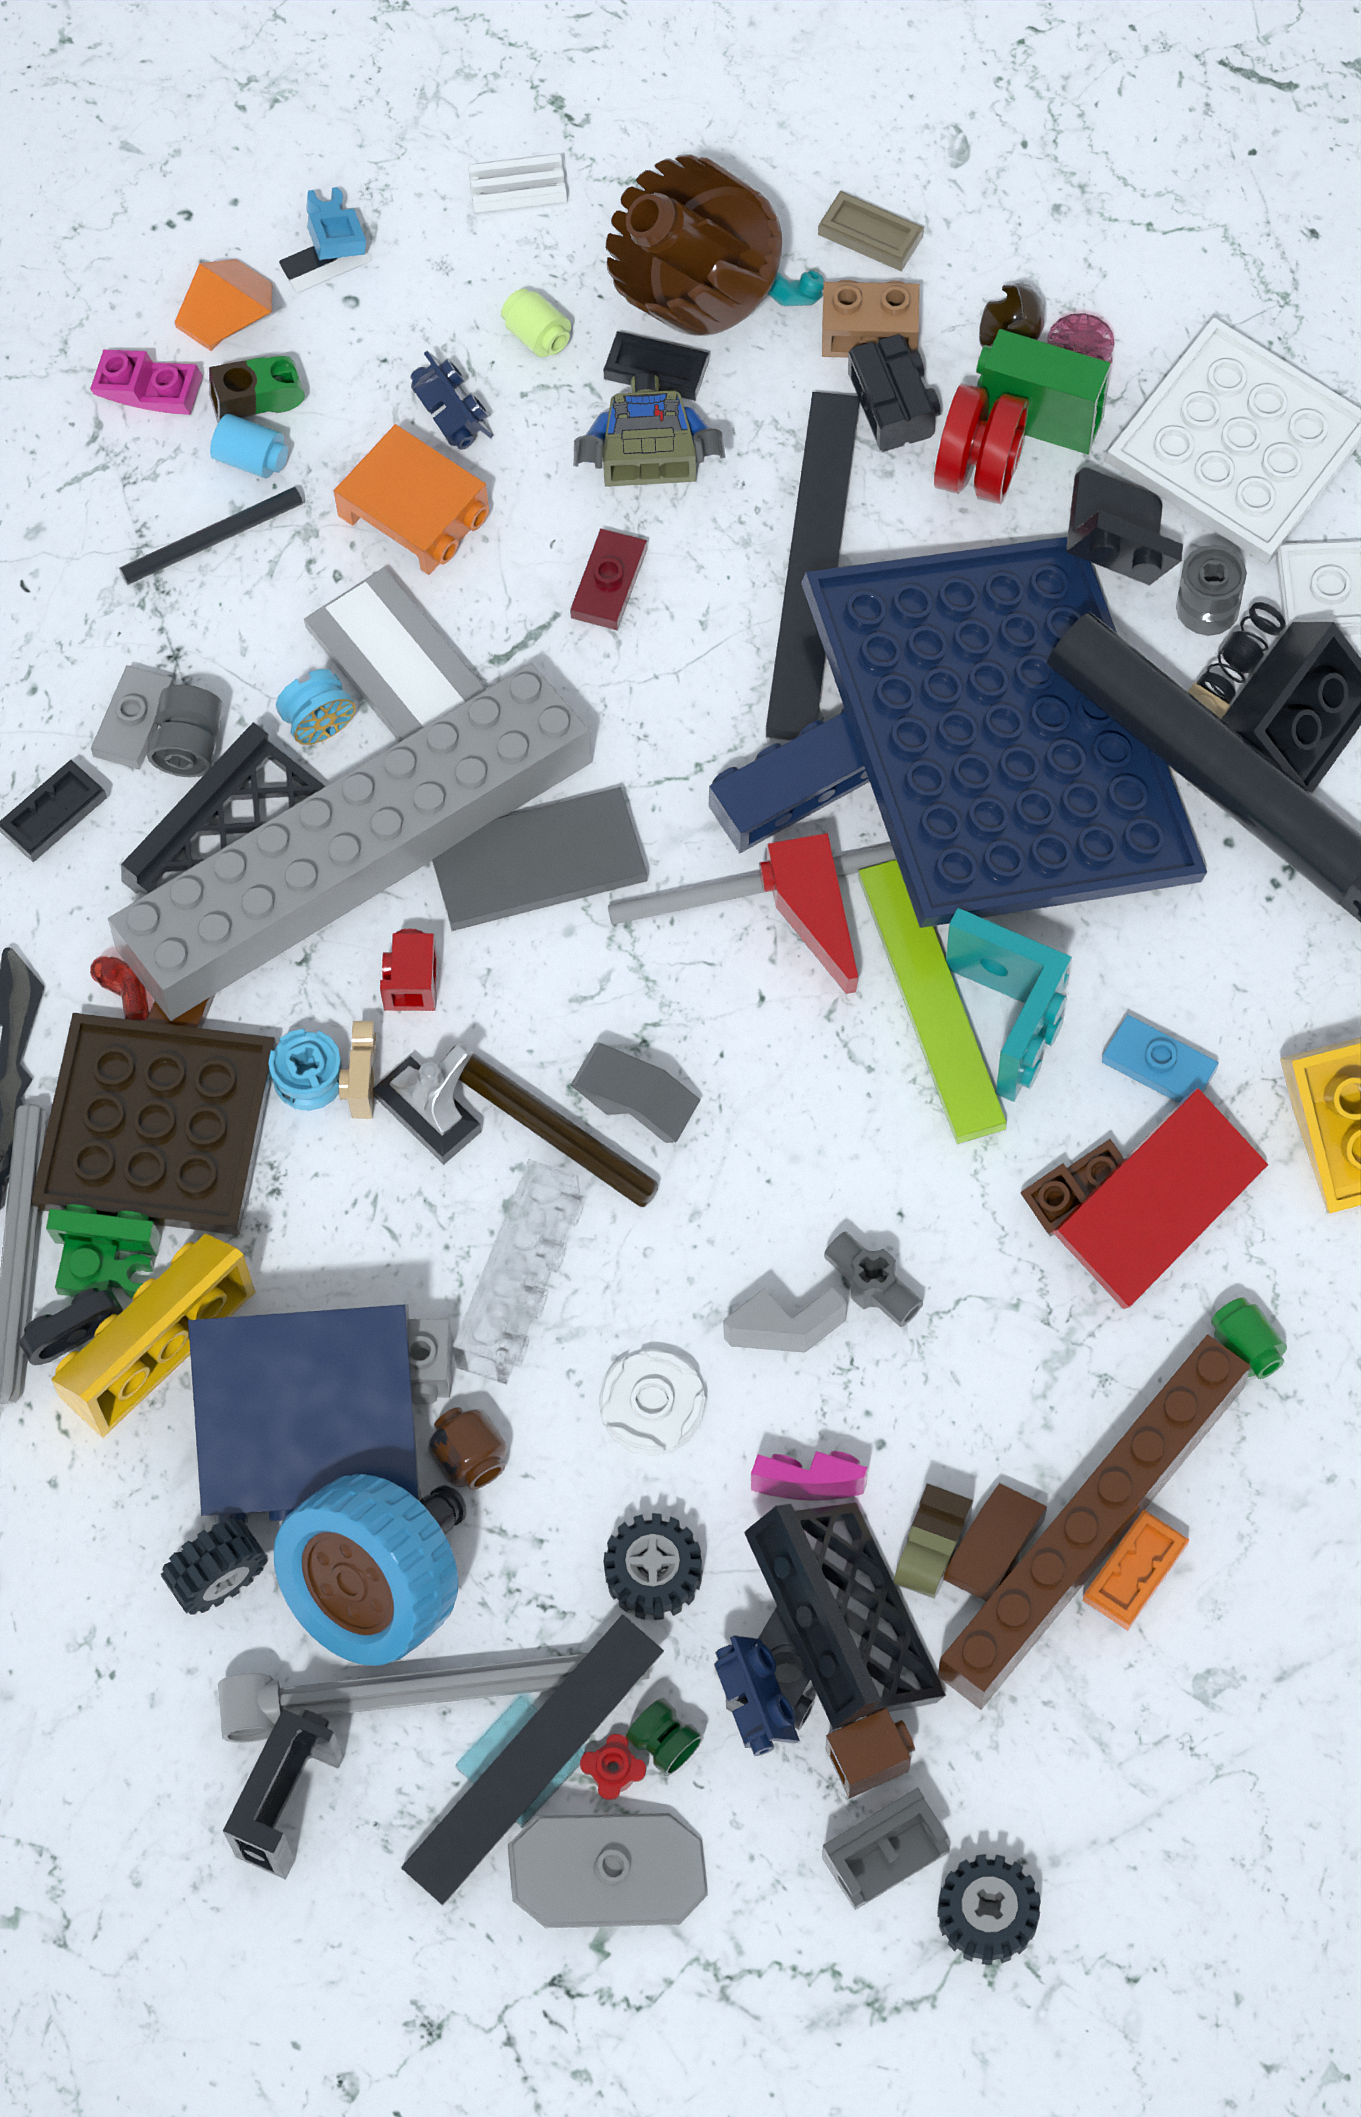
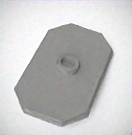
[508,1813,708,1928]

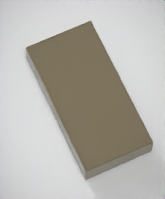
[818,191,924,272]

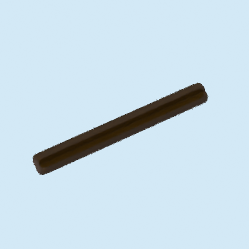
[446,1045,658,1207]

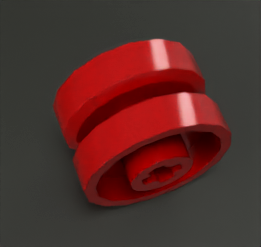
[934,383,1029,505]

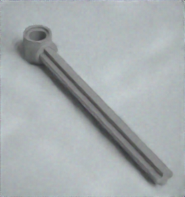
[218,1653,650,1743]

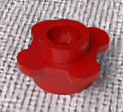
[580,1734,646,1800]

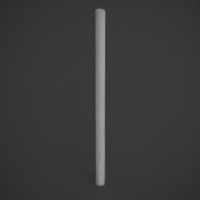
[608,845,896,925]

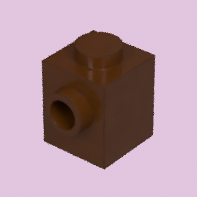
[825,1708,915,1799]

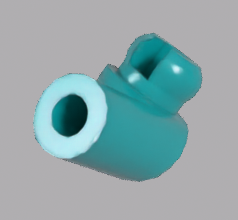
[768,271,825,306]

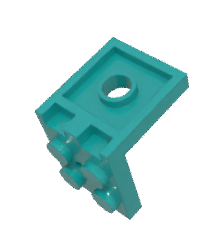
[946,908,1072,1102]

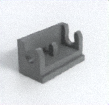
[822,1787,950,1910]

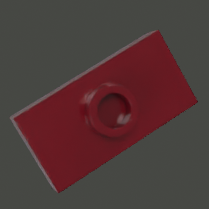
[570,528,647,631]

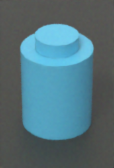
[210,413,288,479]

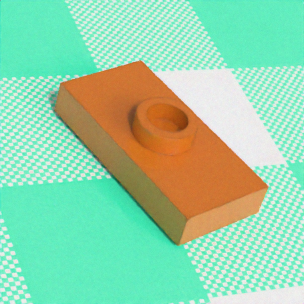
[1082,1510,1189,1631]

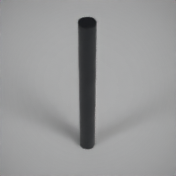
[119,486,303,585]

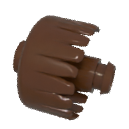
[605,154,782,336]

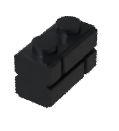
[848,334,941,452]

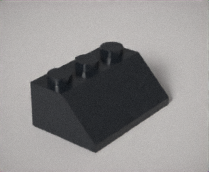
[1222,622,1361,793]

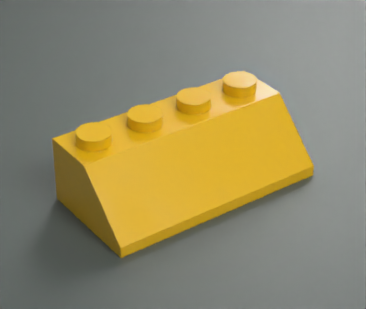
[51,1233,256,1438]

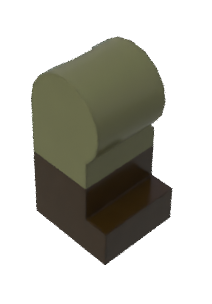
[893,1483,973,1599]

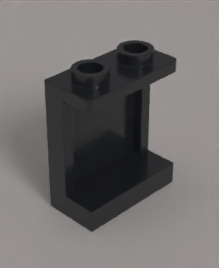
[223,1709,344,1880]

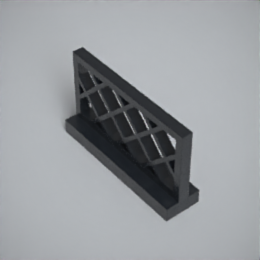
[121,722,326,895]
[744,1502,946,1729]

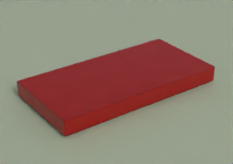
[1052,1088,1269,1309]

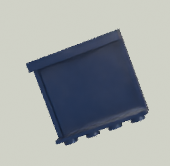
[188,1304,422,1525]

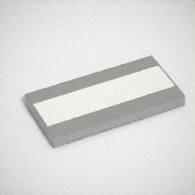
[304,567,486,742]

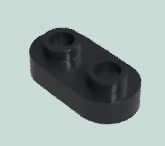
[20,1288,123,1365]

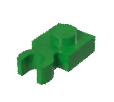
[55,1239,154,1298]

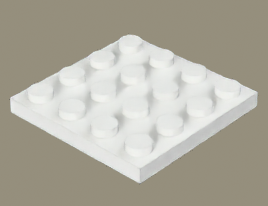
[1105,317,1361,565]

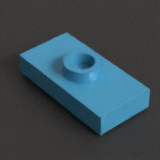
[1102,1015,1219,1103]

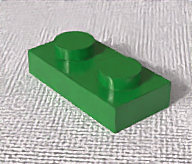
[46,1204,161,1256]

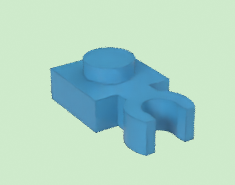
[306,187,366,260]

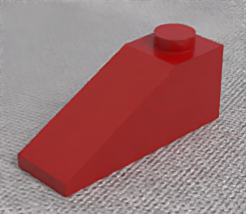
[759,833,859,994]

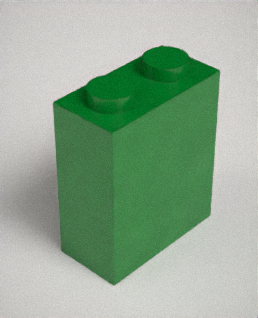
[976,329,1111,455]

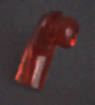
[90,955,149,1021]

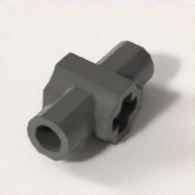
[824,1231,923,1327]

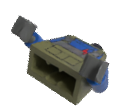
[573,373,726,487]

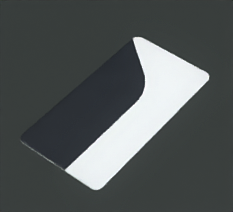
[279,246,372,292]

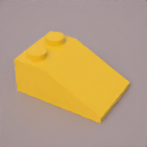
[1280,1037,1361,1214]

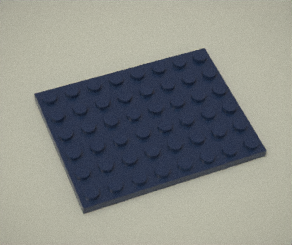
[801,537,1207,928]

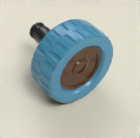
[274,1474,467,1666]

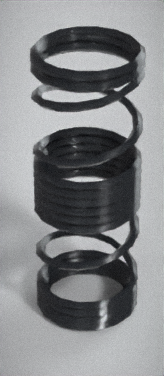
[1197,602,1286,704]

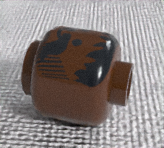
[428,1407,508,1490]

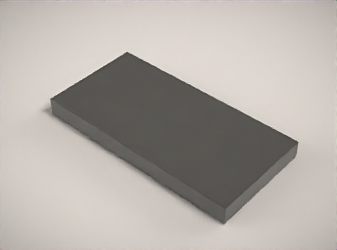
[432,787,647,931]

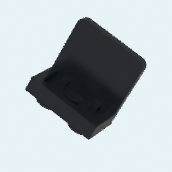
[1066,467,1183,586]

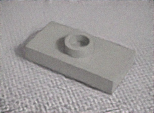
[91,665,174,770]

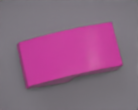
[90,349,203,415]
[751,1451,868,1501]

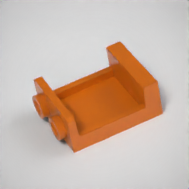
[333,424,489,575]

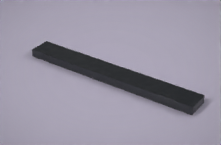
[766,392,860,740]

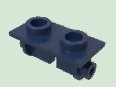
[410,351,494,450]
[714,1635,800,1756]

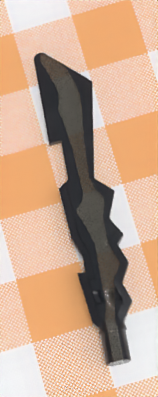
[0,947,44,1210]

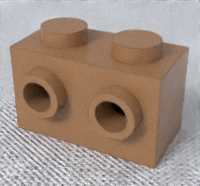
[822,280,920,358]

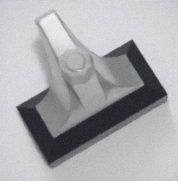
[372,1043,482,1165]

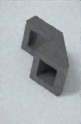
[570,1043,701,1143]

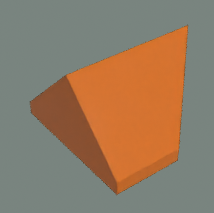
[174,259,273,351]

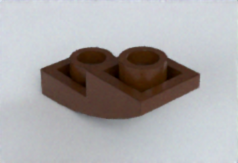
[1020,1139,1124,1236]
[943,1483,1047,1602]

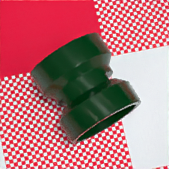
[626,1698,704,1776]

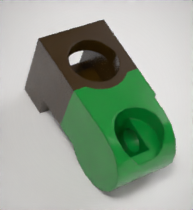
[209,356,305,423]

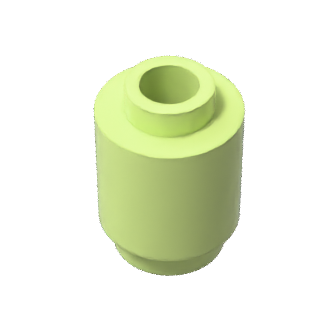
[501,289,571,357]

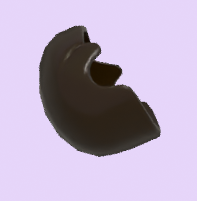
[979,283,1045,349]

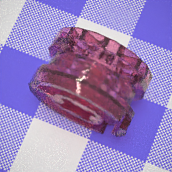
[1047,313,1114,370]

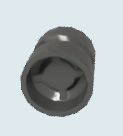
[1176,545,1247,636]
[147,685,224,778]

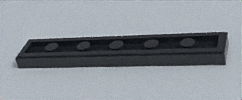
[401,1614,664,1906]

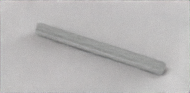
[0,1104,47,1404]

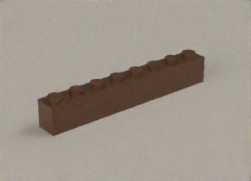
[938,1334,1251,1710]

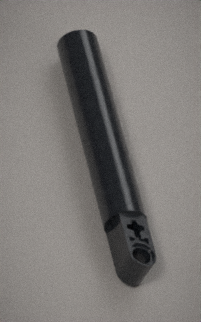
[1047,612,1361,922]

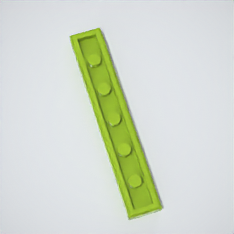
[858,860,1007,1144]

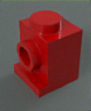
[380,929,437,1011]

